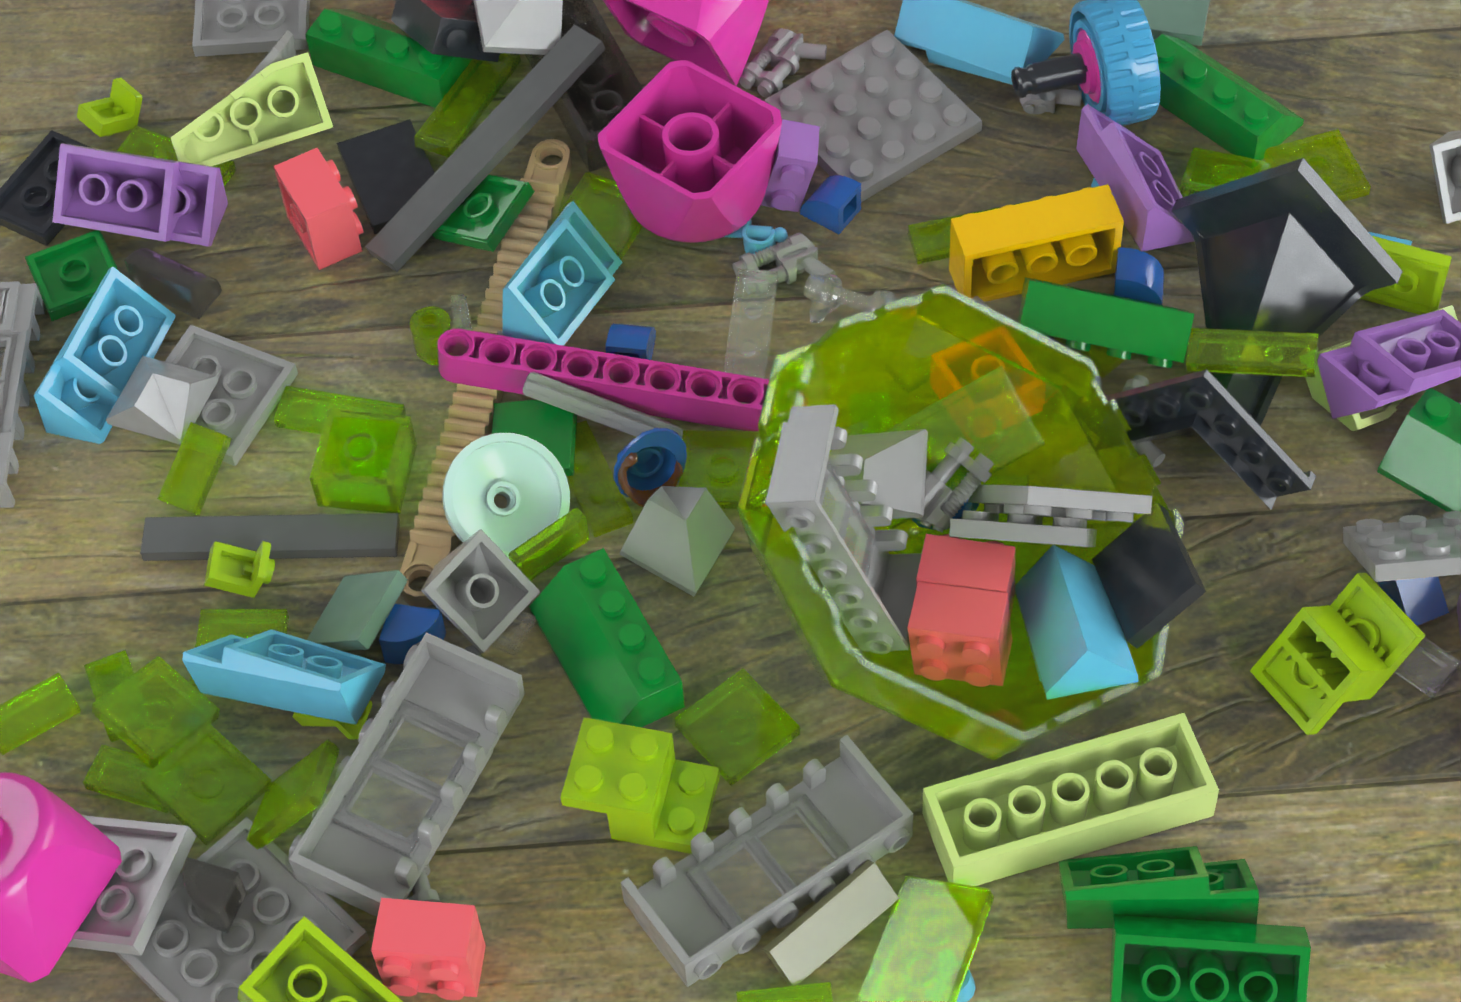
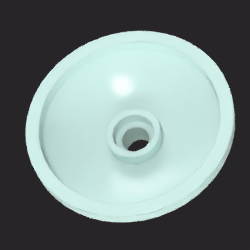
[442,433,570,560]

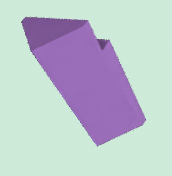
[1076,104,1194,252]
[53,143,228,247]
[1317,309,1461,419]

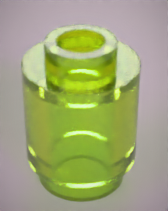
[409,306,452,365]

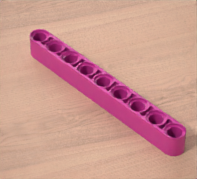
[438,329,806,437]

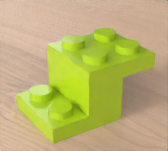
[1250,573,1426,735]
[561,717,720,854]

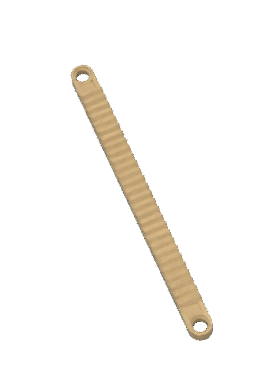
[400,139,572,608]

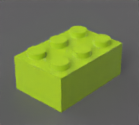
[237,916,403,1002]

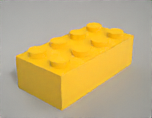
[949,184,1124,307]

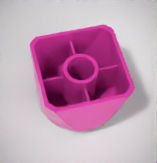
[603,0,769,86]
[598,60,782,243]
[0,772,122,983]

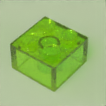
[310,409,417,514]

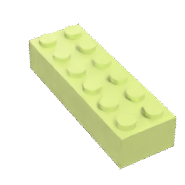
[922,713,1219,893]

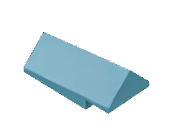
[894,0,1065,85]
[502,201,623,346]
[34,267,176,444]
[1015,545,1139,700]
[182,629,386,725]

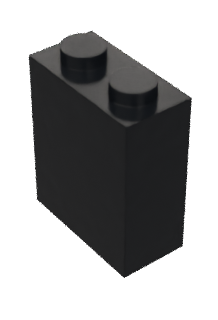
[391,0,500,62]

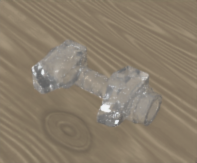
[804,273,897,343]

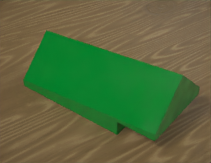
[1058,846,1259,929]

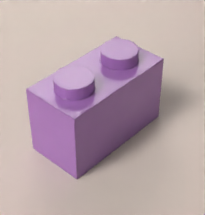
[761,119,820,213]

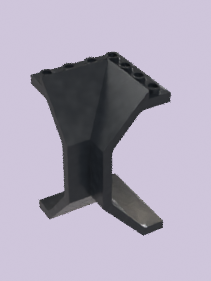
[1076,158,1403,510]

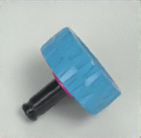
[1011,0,1161,126]

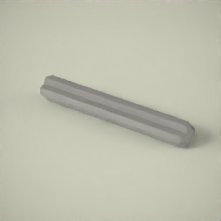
[522,372,683,438]

